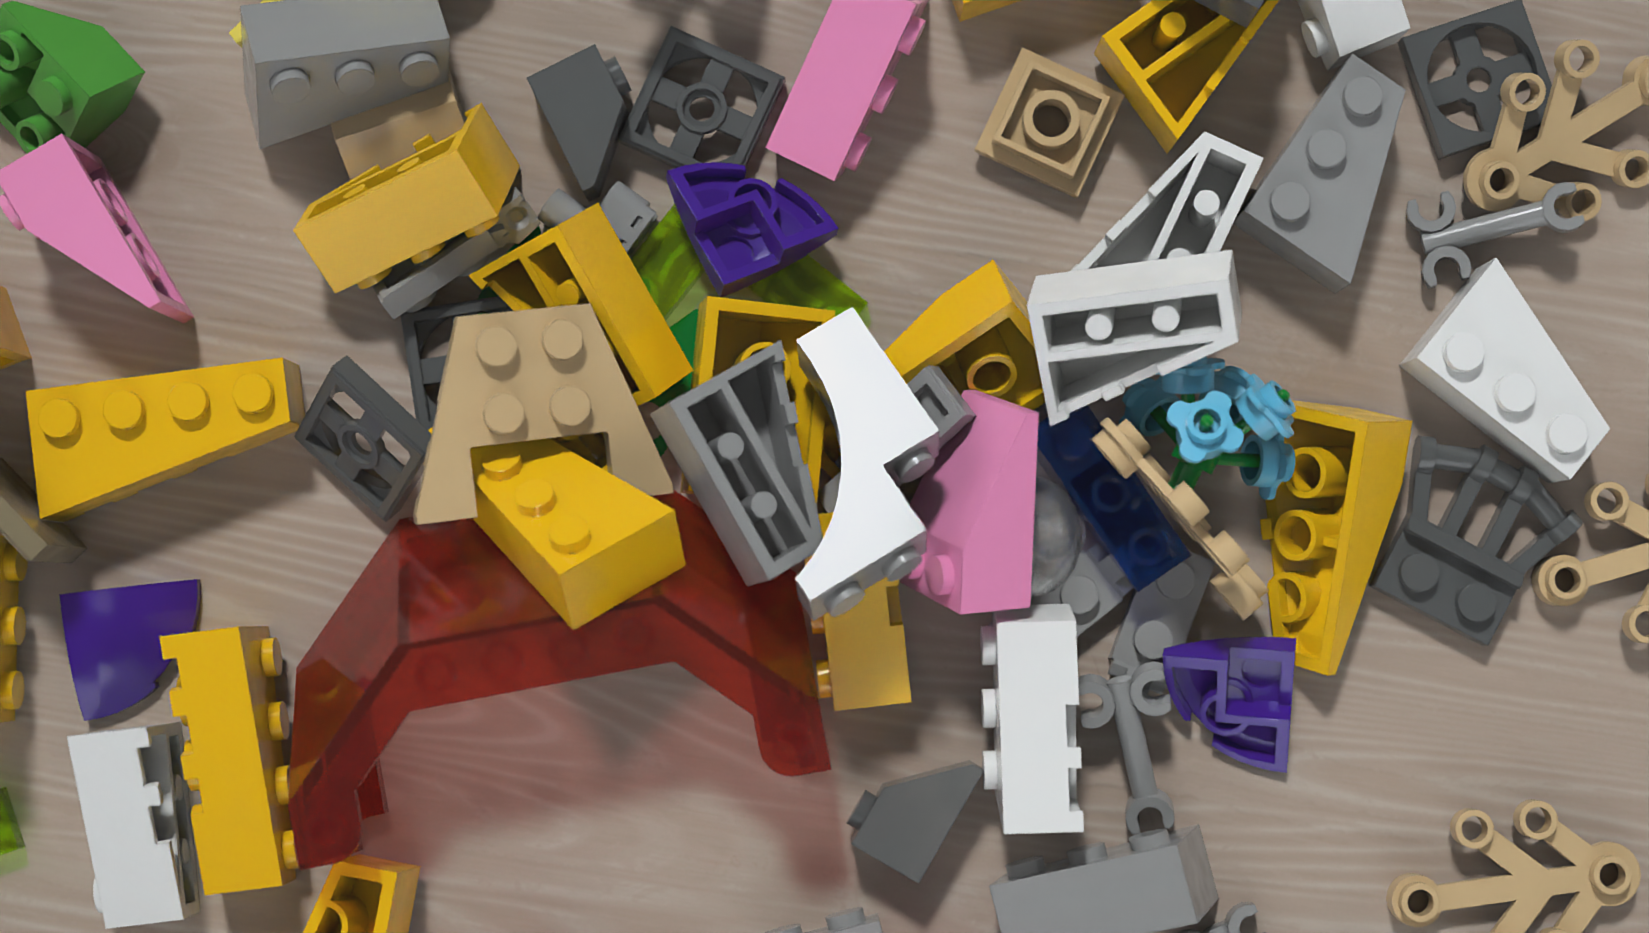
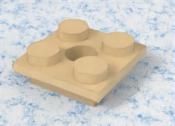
[974,47,1125,199]

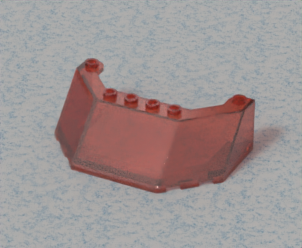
[288,489,832,870]

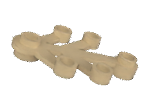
[1463,40,1649,221]
[1091,417,1269,621]
[1531,473,1649,643]
[1386,799,1641,933]

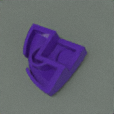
[666,162,839,297]
[59,579,201,721]
[1163,637,1296,773]

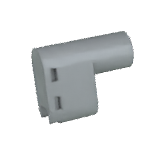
[538,181,658,257]

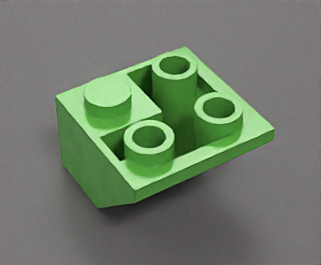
[0,0,145,154]

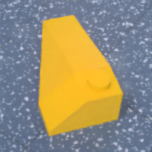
[1260,400,1413,676]

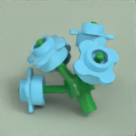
[1119,356,1296,500]

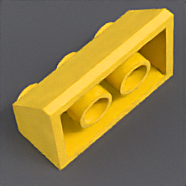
[680,296,836,504]

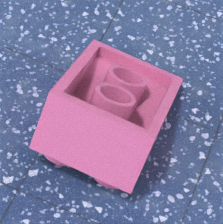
[0,133,194,324]
[900,390,1039,615]

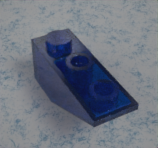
[1037,405,1191,592]

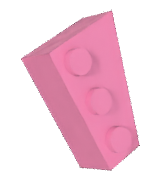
[765,0,929,181]

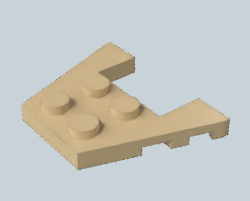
[413,303,674,525]

